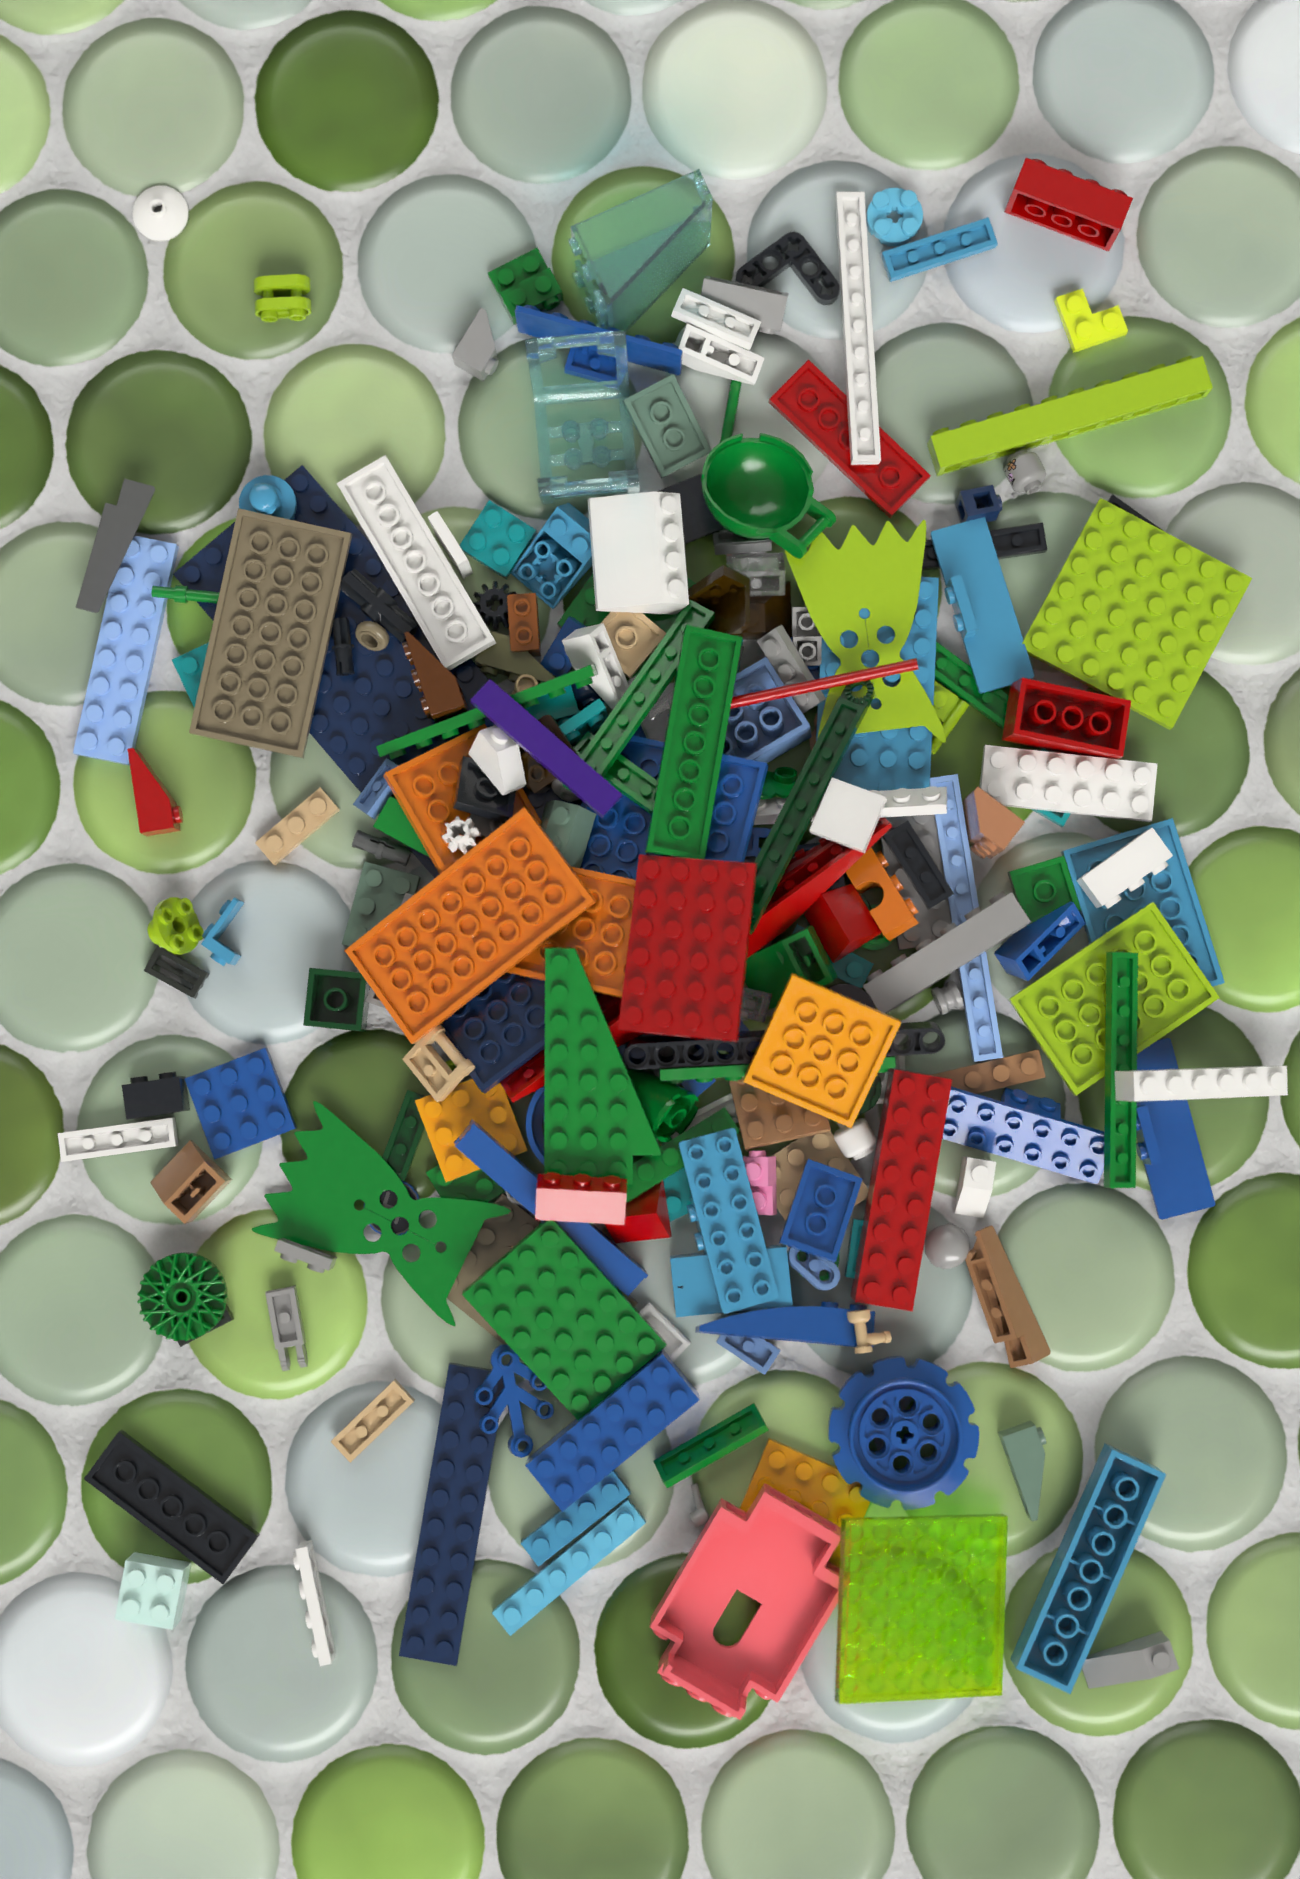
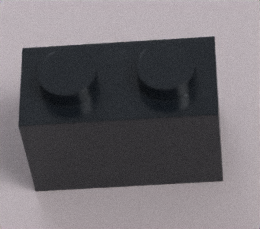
[122,1071,190,1120]

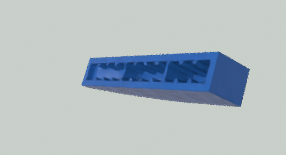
[695,1302,875,1347]

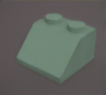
[540,800,596,868]

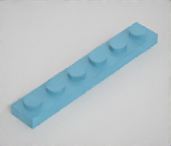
[492,1498,646,1636]

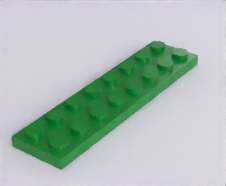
[645,625,743,859]

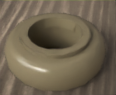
[355,621,389,651]

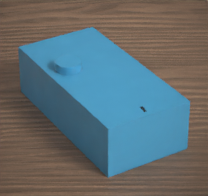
[670,1244,793,1317]

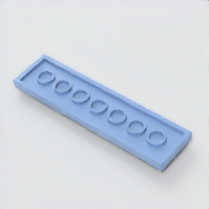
[73,536,179,765]

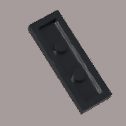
[882,821,954,910]

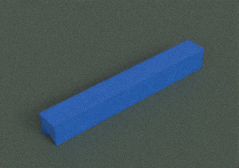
[454,1119,648,1296]

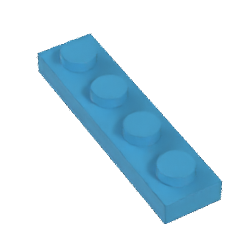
[881,217,998,282]
[521,1470,631,1567]

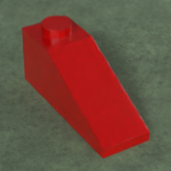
[127,748,183,836]

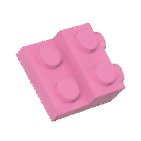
[743,1150,777,1215]

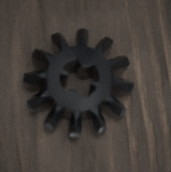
[473,581,517,631]

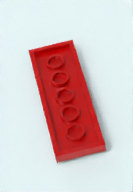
[769,359,931,518]

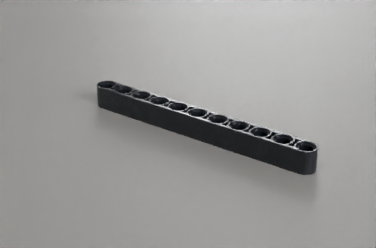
[624,1021,945,1069]

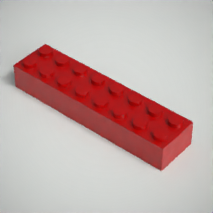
[850,1068,952,1312]

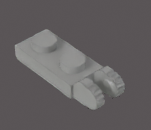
[265,1285,308,1371]

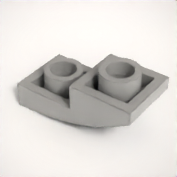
[792,607,822,666]

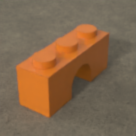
[846,847,919,941]

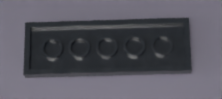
[84,1430,260,1584]

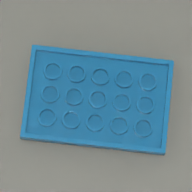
[1061,818,1225,987]

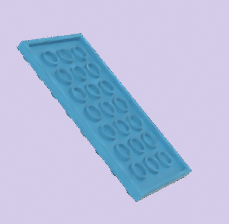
[816,577,939,791]

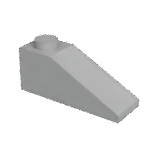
[1082,1631,1179,1689]

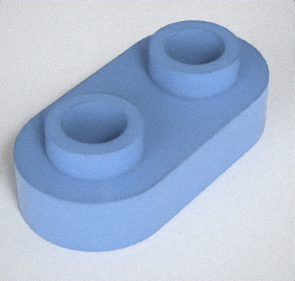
[787,1247,840,1291]

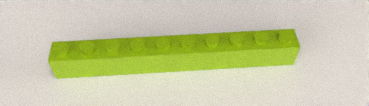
[927,356,1213,476]

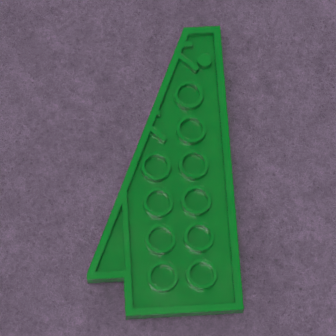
[544,947,661,1184]

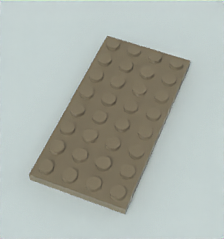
[189,508,352,759]

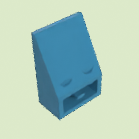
[511,503,592,609]

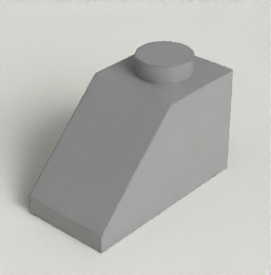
[452,308,499,381]

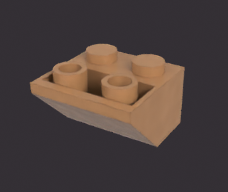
[150,1140,233,1224]

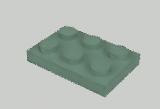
[622,374,711,479]
[342,862,421,946]

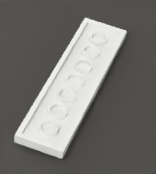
[337,455,496,671]

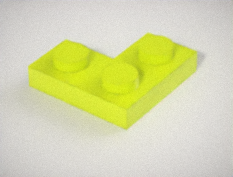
[1054,288,1128,353]

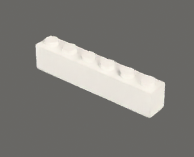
[1115,1066,1288,1102]

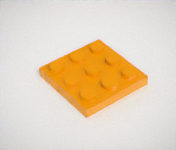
[415,1079,528,1182]

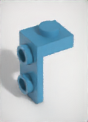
[201,897,244,966]

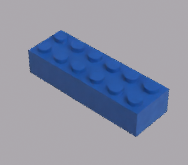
[525,1349,700,1512]

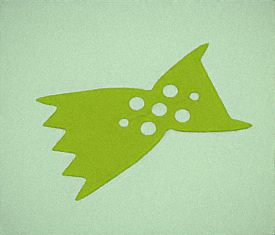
[784,520,946,743]

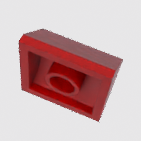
[804,884,882,963]
[605,1181,672,1243]

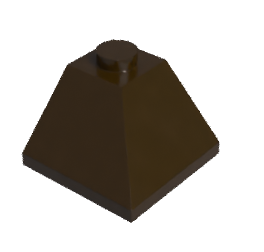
[736,581,792,640]

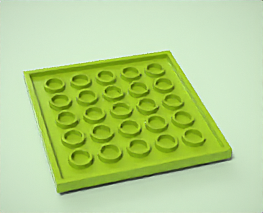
[1022,498,1252,730]

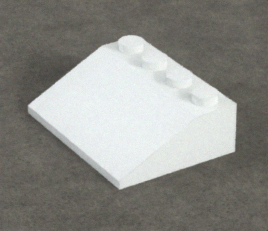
[588,491,689,615]

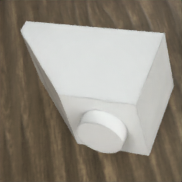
[468,725,526,795]
[954,1156,996,1218]

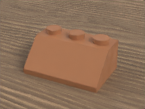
[962,786,1025,859]

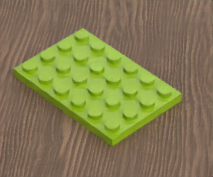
[1008,902,1220,1096]

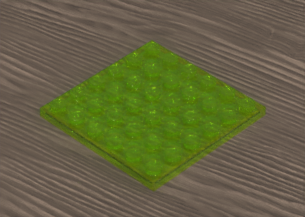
[834,1514,1008,1704]

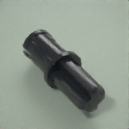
[332,617,355,676]

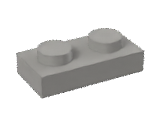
[274,1238,337,1273]

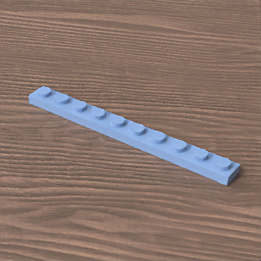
[930,774,1003,1062]

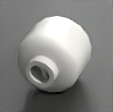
[834,1118,876,1161]

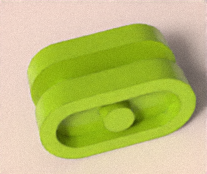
[254,274,311,322]

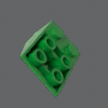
[745,925,838,1013]

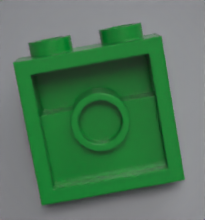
[488,248,563,325]

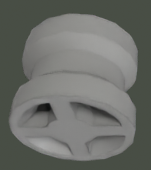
[931,980,964,1015]

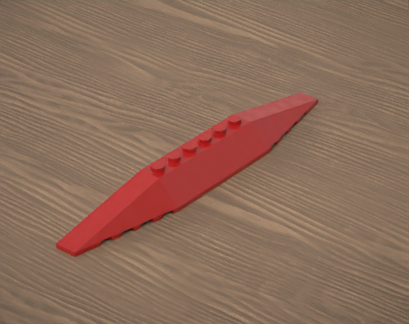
[500,817,892,1102]

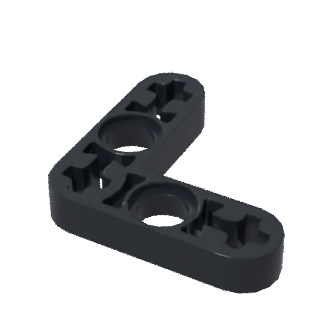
[735,232,840,305]

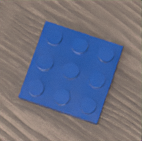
[185,1048,297,1160]

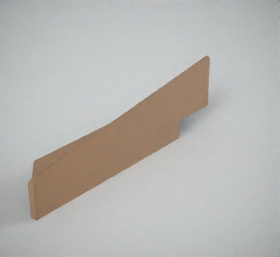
[965,1225,1051,1368]

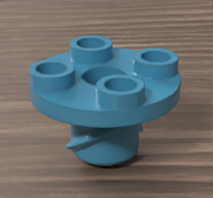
[239,475,297,520]

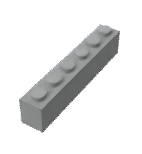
[863,891,1031,1014]

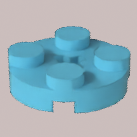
[866,188,923,247]

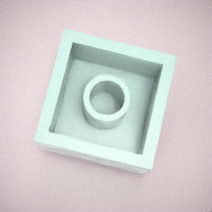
[115,1552,191,1630]

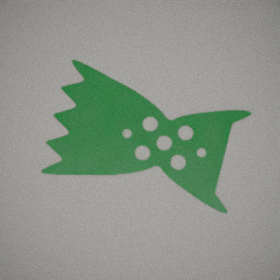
[252,1101,511,1326]

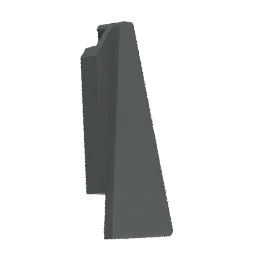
[76,479,155,613]

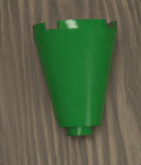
[628,1069,699,1142]

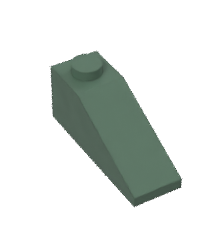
[998,1421,1047,1522]

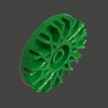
[137,1252,228,1341]

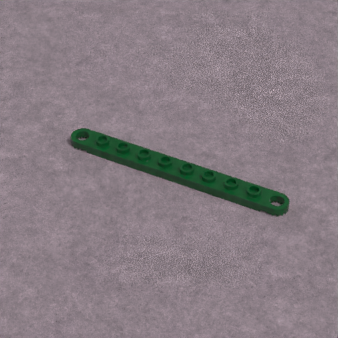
[750,680,875,934]

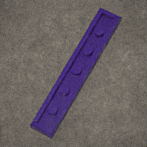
[470,679,622,818]

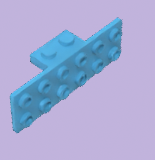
[930,517,1034,694]
[678,1128,779,1314]

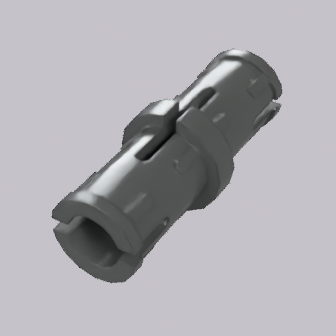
[352,830,412,867]

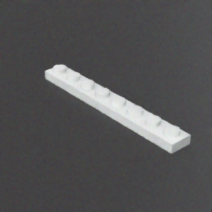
[753,786,948,825]

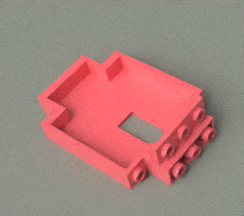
[650,1483,850,1720]

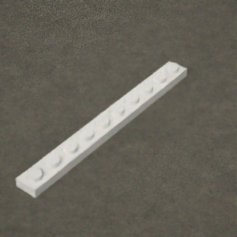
[835,192,881,465]

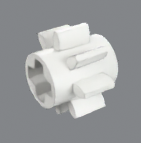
[442,816,481,855]

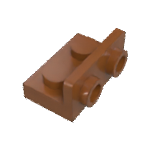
[507,593,541,657]

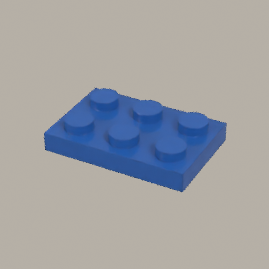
[779,1159,863,1262]

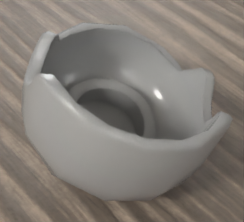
[924,1223,970,1269]

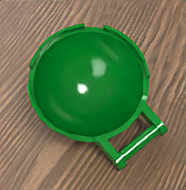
[701,433,836,559]

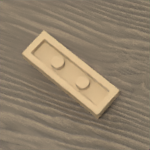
[255,787,340,865]
[330,1379,415,1463]

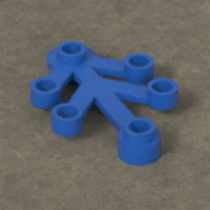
[474,1344,554,1458]

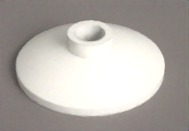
[132,186,189,241]

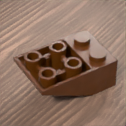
[402,632,469,723]

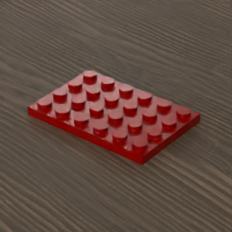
[618,854,757,1042]

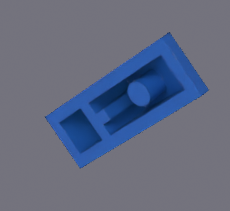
[994,902,1086,981]

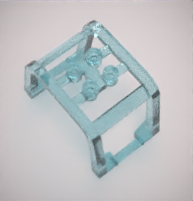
[525,330,640,505]

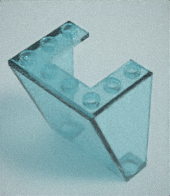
[568,169,713,334]

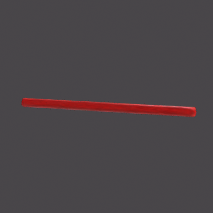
[730,658,919,709]

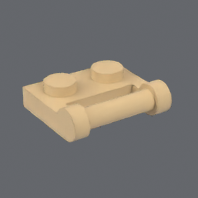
[403,1024,475,1102]

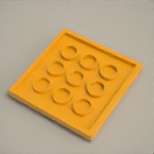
[743,973,901,1128]
[739,1438,870,1569]

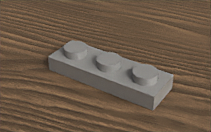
[757,625,826,714]

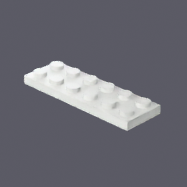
[980,745,1158,822]

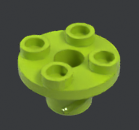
[147,897,204,955]

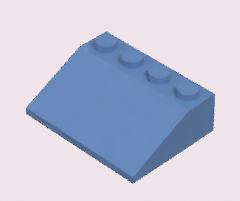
[668,657,812,763]

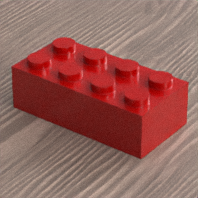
[1005,158,1133,252]
[1002,677,1131,759]

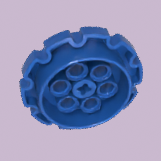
[828,1356,979,1510]

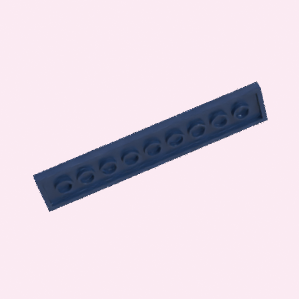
[399,1362,504,1666]

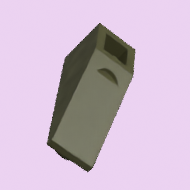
[475,630,555,684]

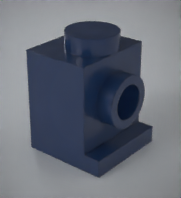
[955,485,1002,523]

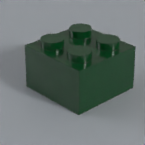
[303,968,371,1032]

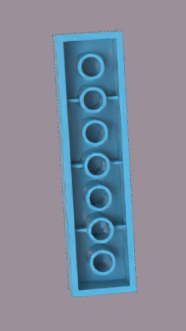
[1010,1443,1166,1694]

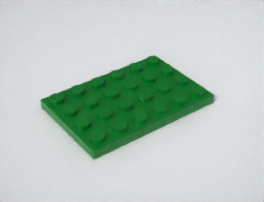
[462,1220,667,1420]

